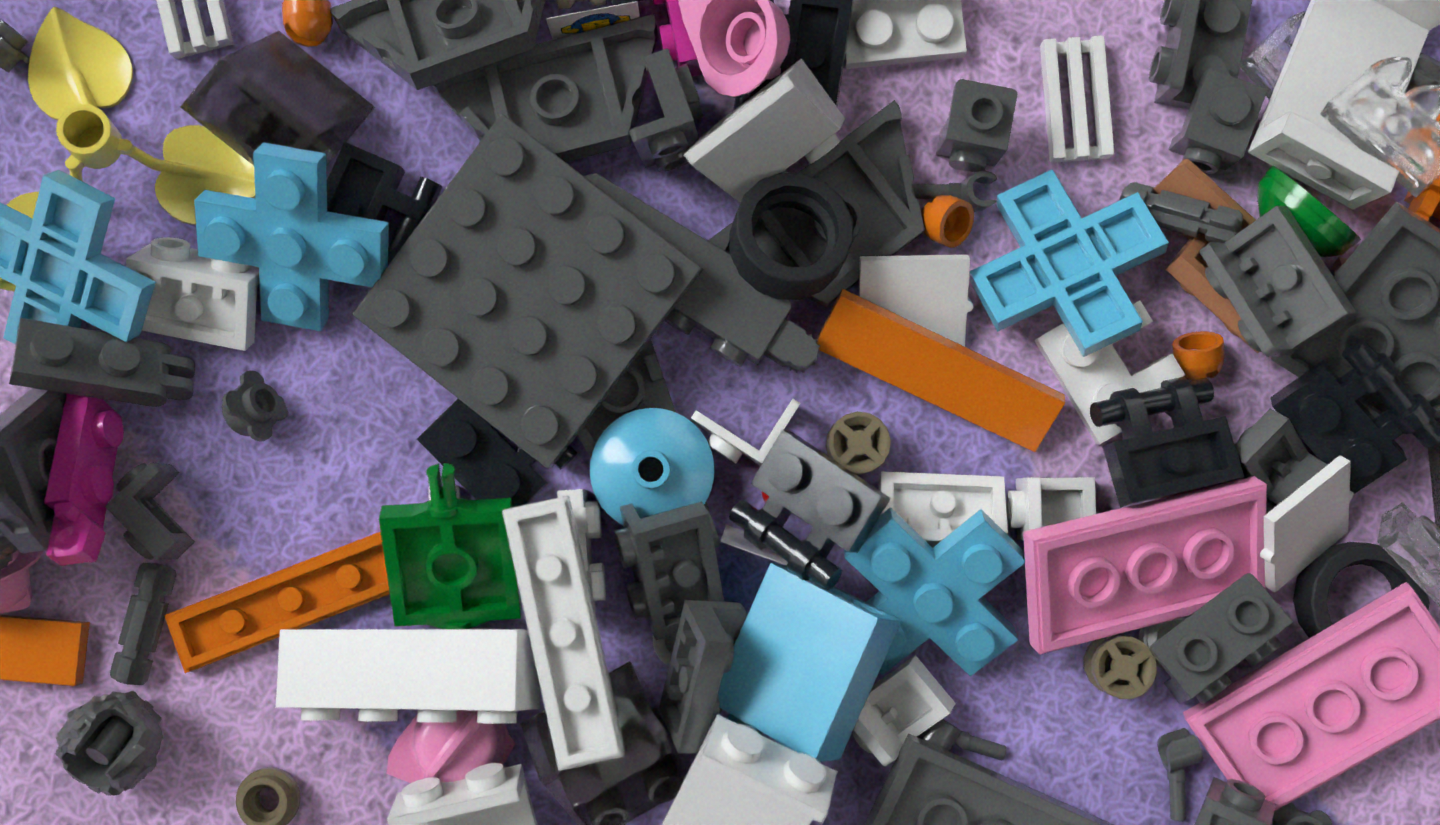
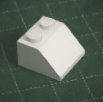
[684,59,845,203]

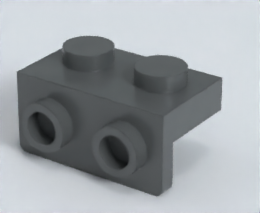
[629,48,703,172]
[1200,205,1357,357]
[1150,573,1293,704]

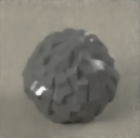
[55,691,163,796]

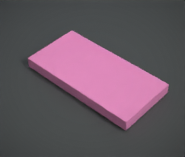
[1023,476,1267,654]
[1183,582,1440,811]

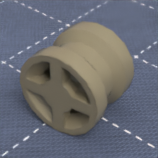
[825,411,891,475]
[1084,634,1157,699]

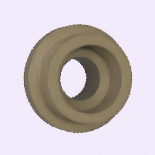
[236,767,301,825]

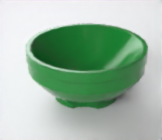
[1257,166,1361,257]

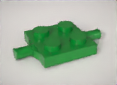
[379,463,522,630]

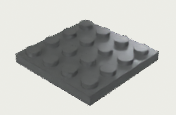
[352,113,704,469]

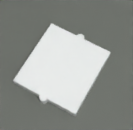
[859,255,973,347]
[1260,455,1354,592]

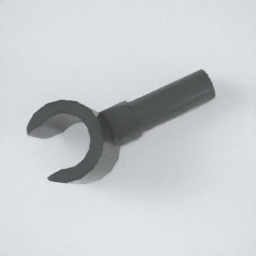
[913,171,997,212]
[917,719,1006,761]
[1157,728,1203,821]

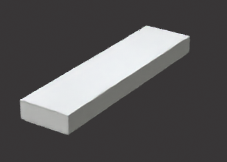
[502,495,625,771]

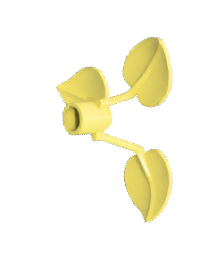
[0,7,255,292]

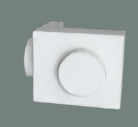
[1006,477,1096,541]
[852,655,956,767]

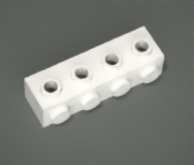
[276,629,541,724]

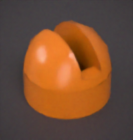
[282,0,333,47]
[921,195,974,248]
[1172,331,1225,381]

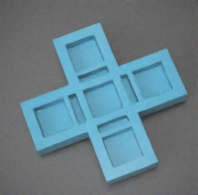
[194,142,389,331]
[969,169,1169,357]
[0,170,156,344]
[844,507,1025,677]

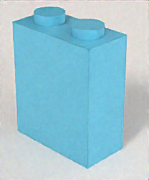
[718,563,901,762]

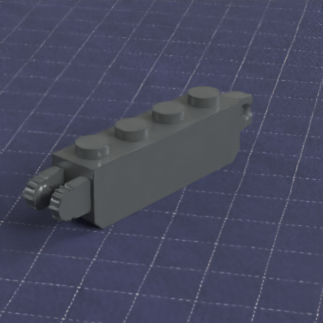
[584,173,820,373]

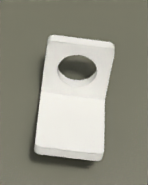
[691,399,801,466]

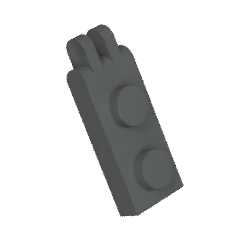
[9,318,195,407]

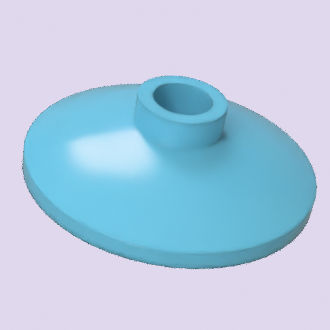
[590,408,714,525]

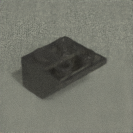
[180,31,375,166]
[520,661,692,825]

